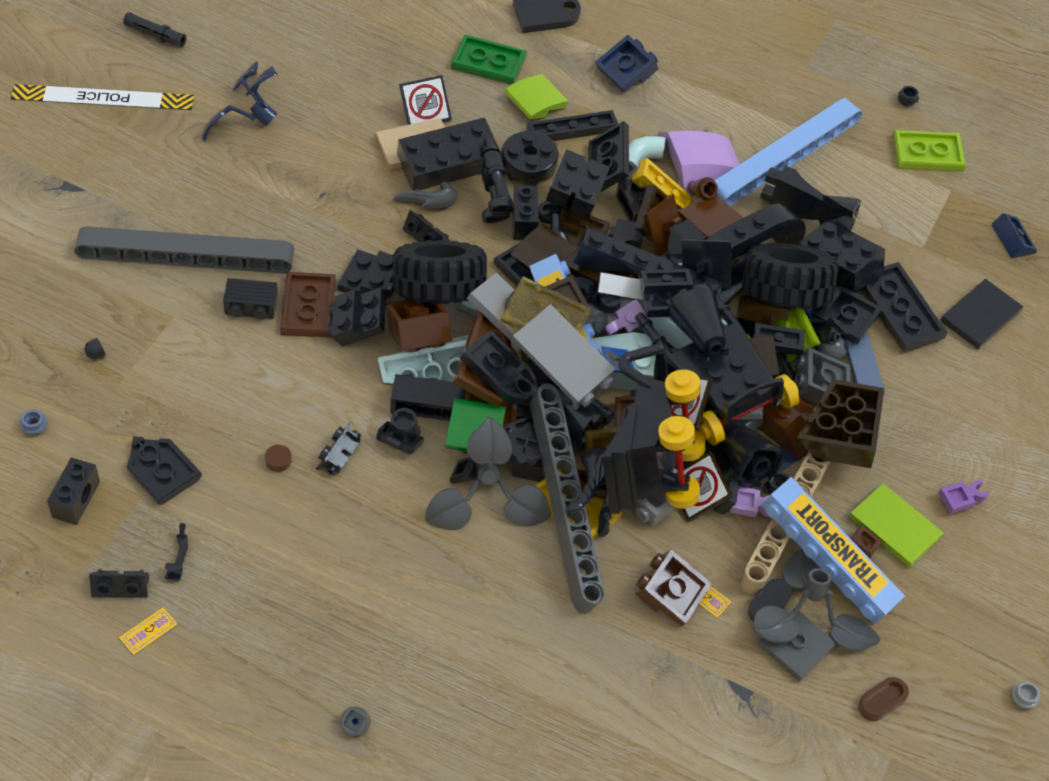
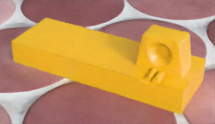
[632,158,693,210]

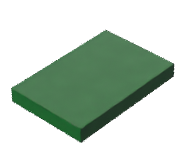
[451,34,527,85]

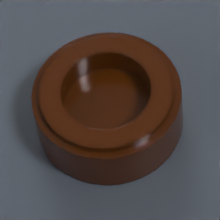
[265,445,292,472]

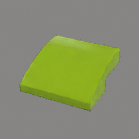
[504,74,569,119]

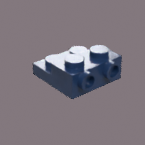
[595,35,659,92]

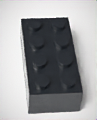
[397,117,502,190]

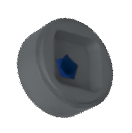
[340,706,371,736]

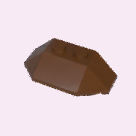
[758,397,814,460]

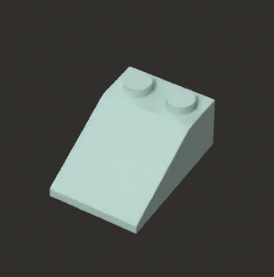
[592,332,655,390]

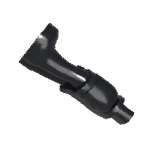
[480,137,514,223]

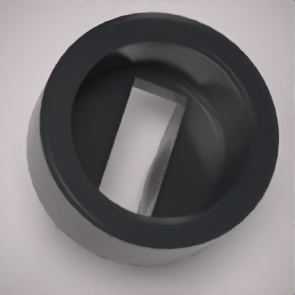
[84,337,106,360]

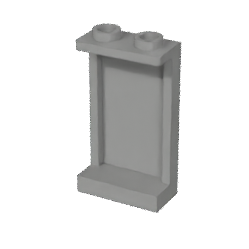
[511,304,616,410]

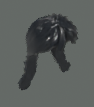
[568,447,612,537]

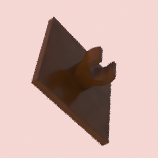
[645,194,681,255]

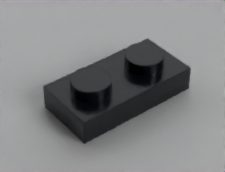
[753,323,804,356]

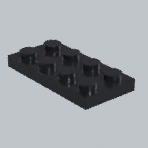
[862,262,948,352]

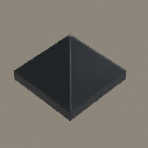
[449,457,477,484]

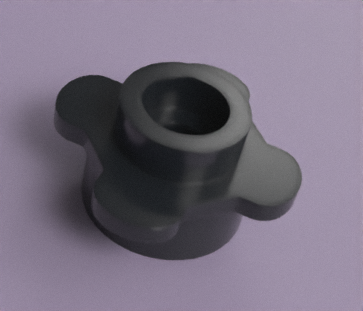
[762,472,789,493]

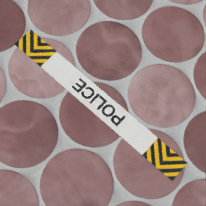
[11,84,194,110]

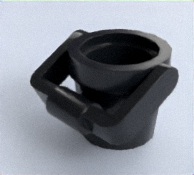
[376,408,424,454]

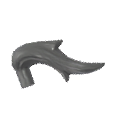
[393,182,457,208]

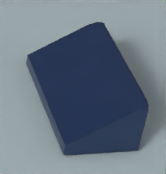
[992,213,1037,258]

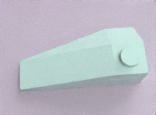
[378,335,469,384]

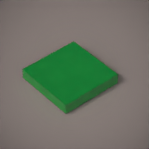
[445,398,506,452]

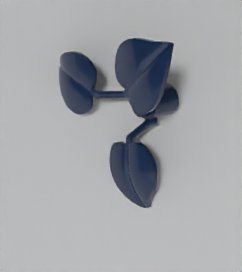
[203,61,278,142]

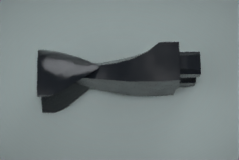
[760,165,862,231]

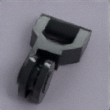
[576,277,620,313]

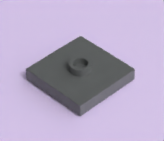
[758,608,836,682]

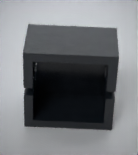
[546,149,610,218]

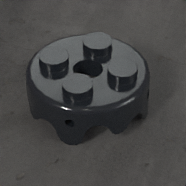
[501,131,559,186]

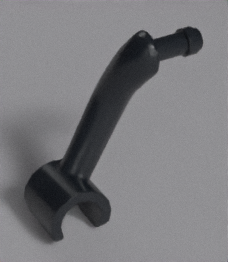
[164,523,188,581]

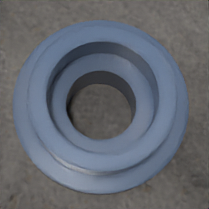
[20,410,47,435]

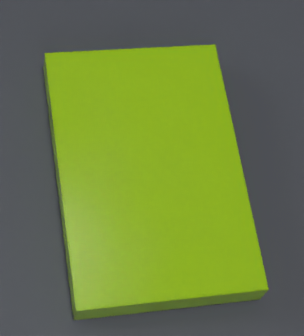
[892,130,966,171]
[849,483,944,568]

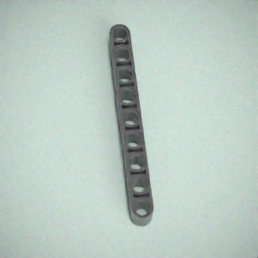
[74,226,295,273]
[530,384,604,613]

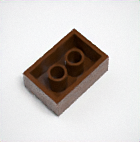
[386,299,452,352]

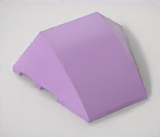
[658,131,740,195]

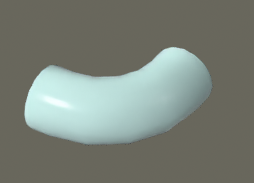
[629,136,666,176]

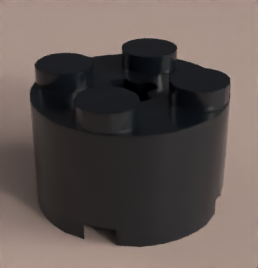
[563,398,614,450]

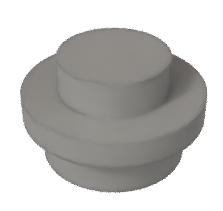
[1012,682,1041,709]

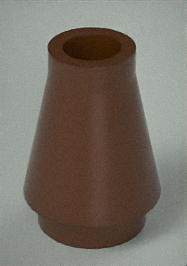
[687,177,718,200]

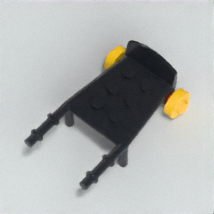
[635,282,799,445]

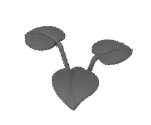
[425,417,551,530]
[753,549,881,651]

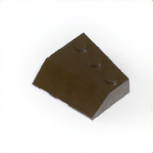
[796,379,885,469]

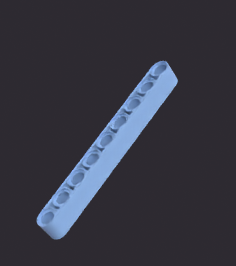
[715,98,862,206]

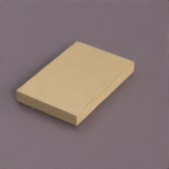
[376,118,445,170]

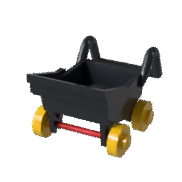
[602,343,706,514]

